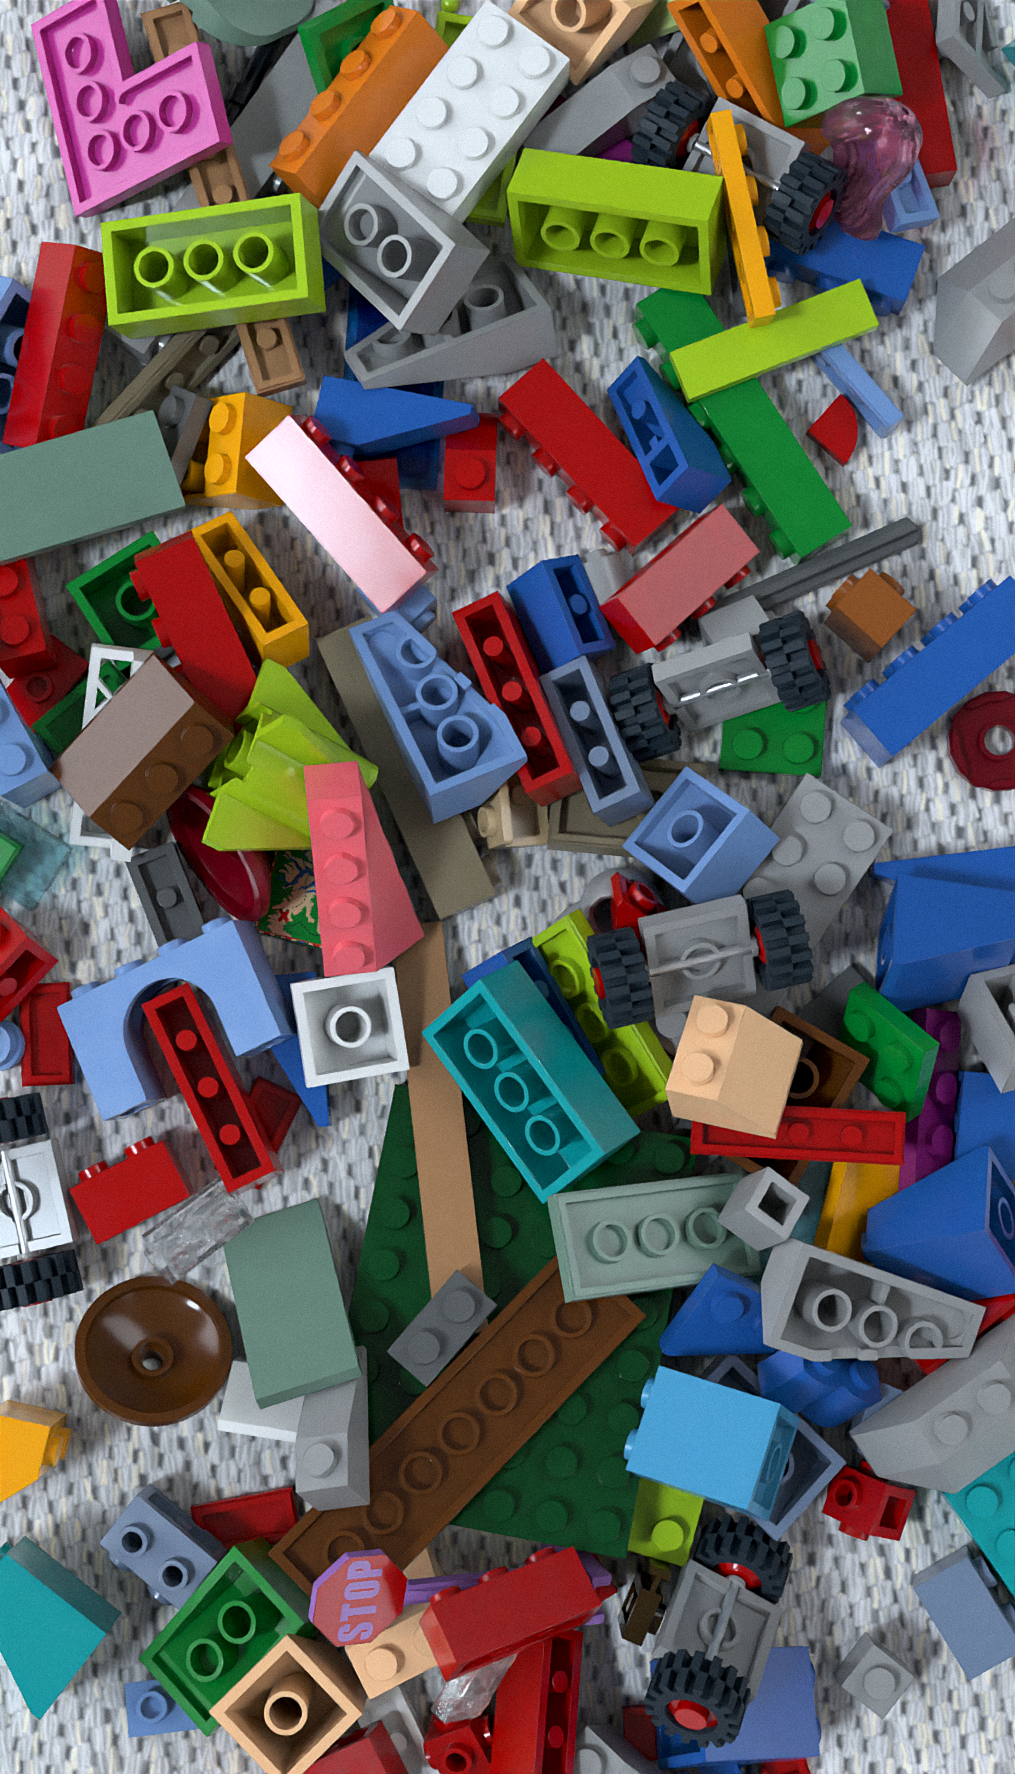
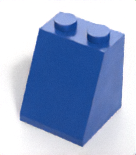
[874,874,1015,1012]
[861,1145,1015,1301]
[649,1646,821,1770]

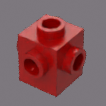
[822,1459,916,1541]
[423,1697,495,1774]

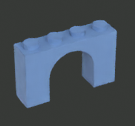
[0,679,63,809]
[56,915,298,1121]

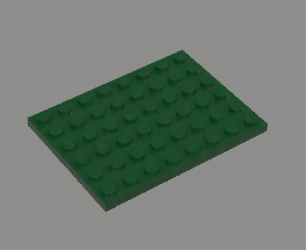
[348,1084,696,1559]

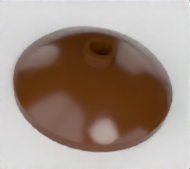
[74,1276,232,1427]

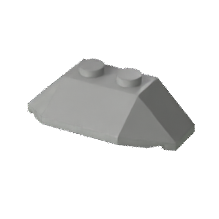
[934,217,1015,386]
[848,1314,1015,1494]

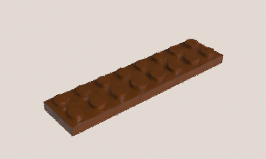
[267,1255,646,1598]

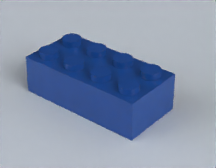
[840,576,1015,768]

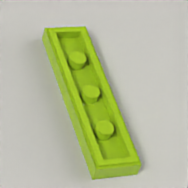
[669,278,879,403]

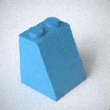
[624,1365,800,1522]

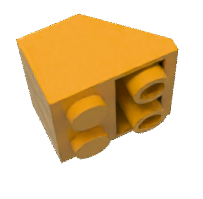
[180,392,292,510]

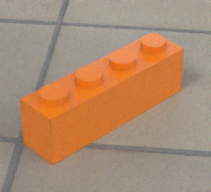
[666,0,834,155]
[269,5,450,209]

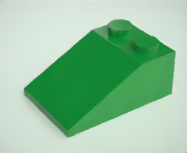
[138,1537,318,1737]

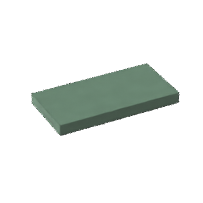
[0,410,186,566]
[547,1171,763,1303]
[220,1198,363,1410]

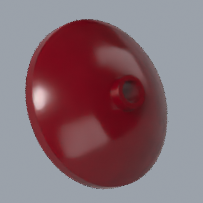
[166,785,272,923]

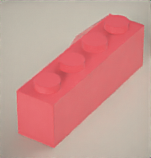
[303,761,424,977]

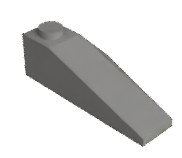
[344,252,558,390]
[761,1236,986,1362]

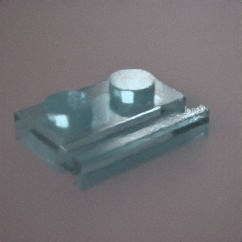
[0,800,74,911]

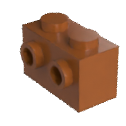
[824,568,917,664]

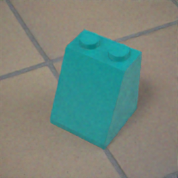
[0,1536,122,1720]

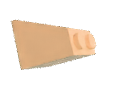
[345,1545,445,1700]
[209,1633,367,1774]

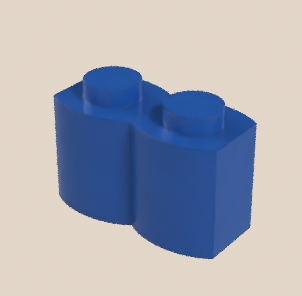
[757,1350,882,1428]

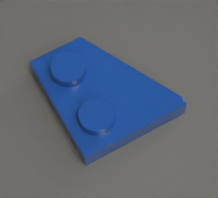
[658,1263,776,1356]

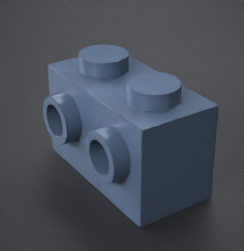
[99,1483,229,1610]
[913,1545,1015,1681]

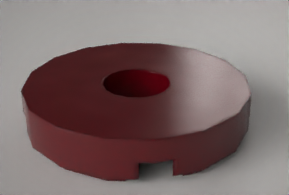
[946,691,1015,792]

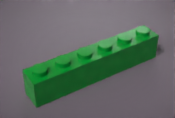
[632,288,852,566]

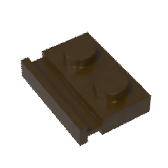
[617,1555,672,1646]

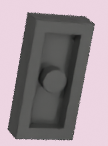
[158,385,213,487]
[125,841,206,948]
[387,1270,497,1388]

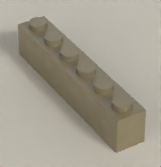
[315,615,502,922]

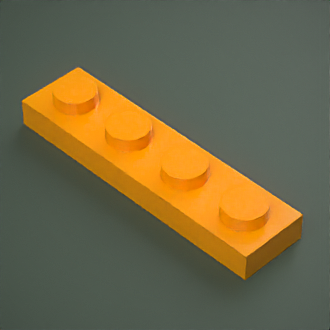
[705,109,781,329]

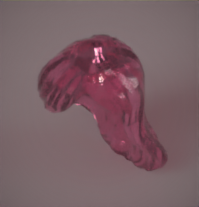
[820,95,923,241]

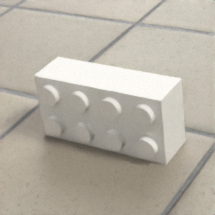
[369,0,570,224]

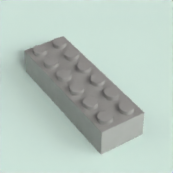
[647,773,893,1059]

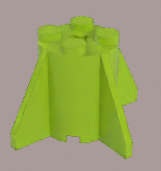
[192,658,378,851]

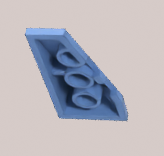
[348,610,527,824]

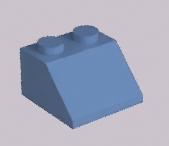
[622,766,780,905]

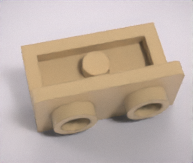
[478,771,549,850]

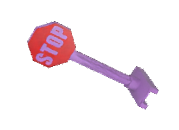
[308,1543,612,1647]

